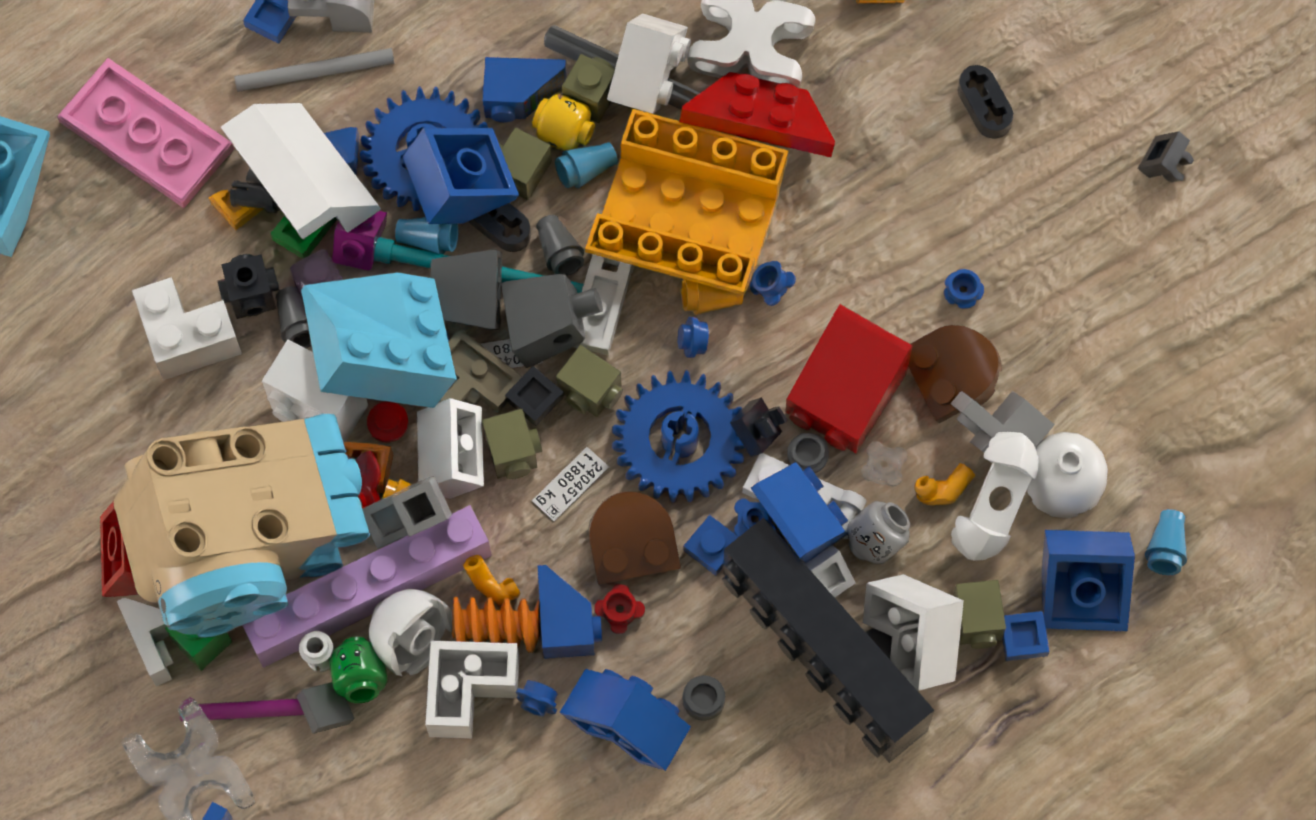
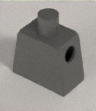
[427,250,502,330]
[501,274,603,368]

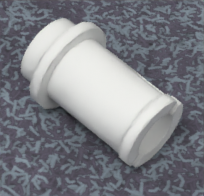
[299,631,333,672]

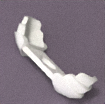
[951,432,1039,561]

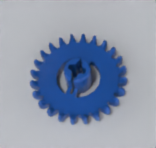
[360,86,488,211]
[612,370,745,503]

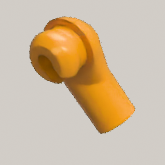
[914,463,976,505]
[463,555,521,606]

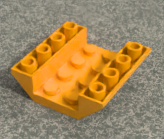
[585,109,789,295]

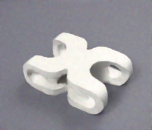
[686,0,816,87]

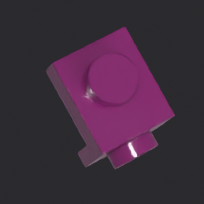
[332,211,387,271]

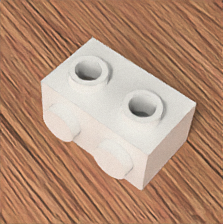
[417,398,484,499]

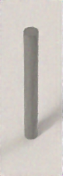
[234,48,395,92]

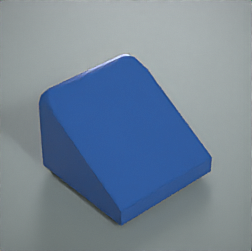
[324,127,360,175]

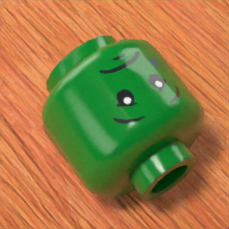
[329,637,388,703]

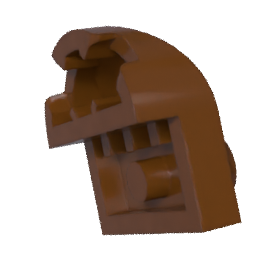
[908,325,1002,423]
[588,491,681,585]

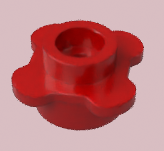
[594,584,645,634]

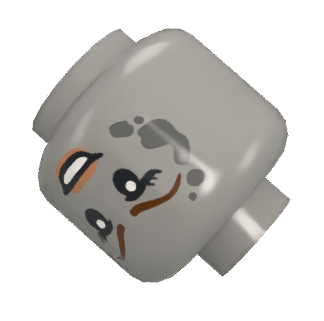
[847,501,910,564]

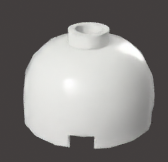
[1027,432,1108,518]
[369,589,452,676]

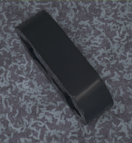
[957,65,1014,139]
[468,203,531,252]

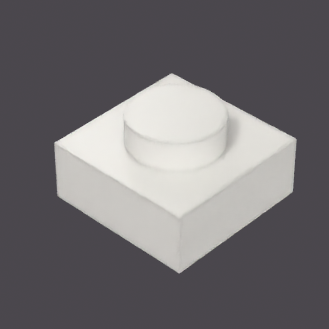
[805,545,856,597]

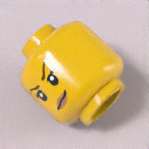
[532,94,595,151]

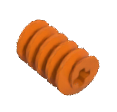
[452,597,540,653]

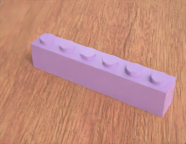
[242,505,492,668]

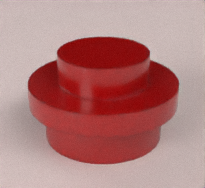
[367,402,409,443]

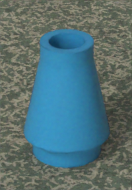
[555,142,618,189]
[395,217,458,254]
[1145,509,1187,575]

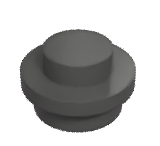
[787,433,829,473]

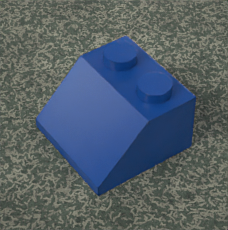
[403,128,519,224]
[751,462,848,563]
[1042,530,1135,631]

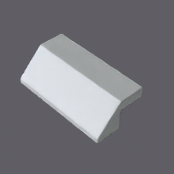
[221,103,381,239]

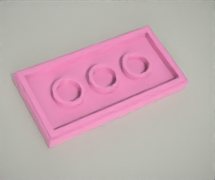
[57,58,234,208]

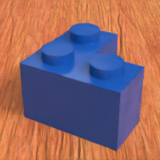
[560,669,691,771]

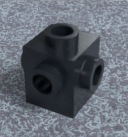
[217,254,280,319]

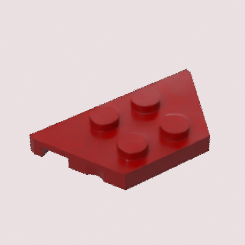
[679,72,835,158]

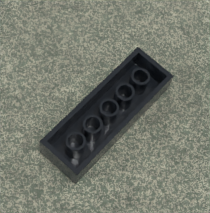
[722,517,934,763]

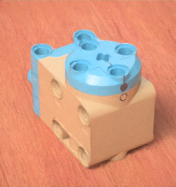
[114,414,370,638]

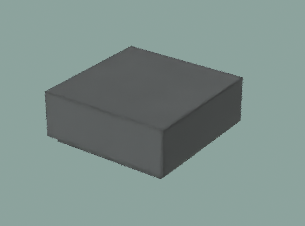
[297,682,355,734]

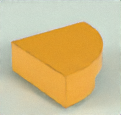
[209,190,264,231]

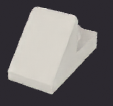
[117,598,174,687]

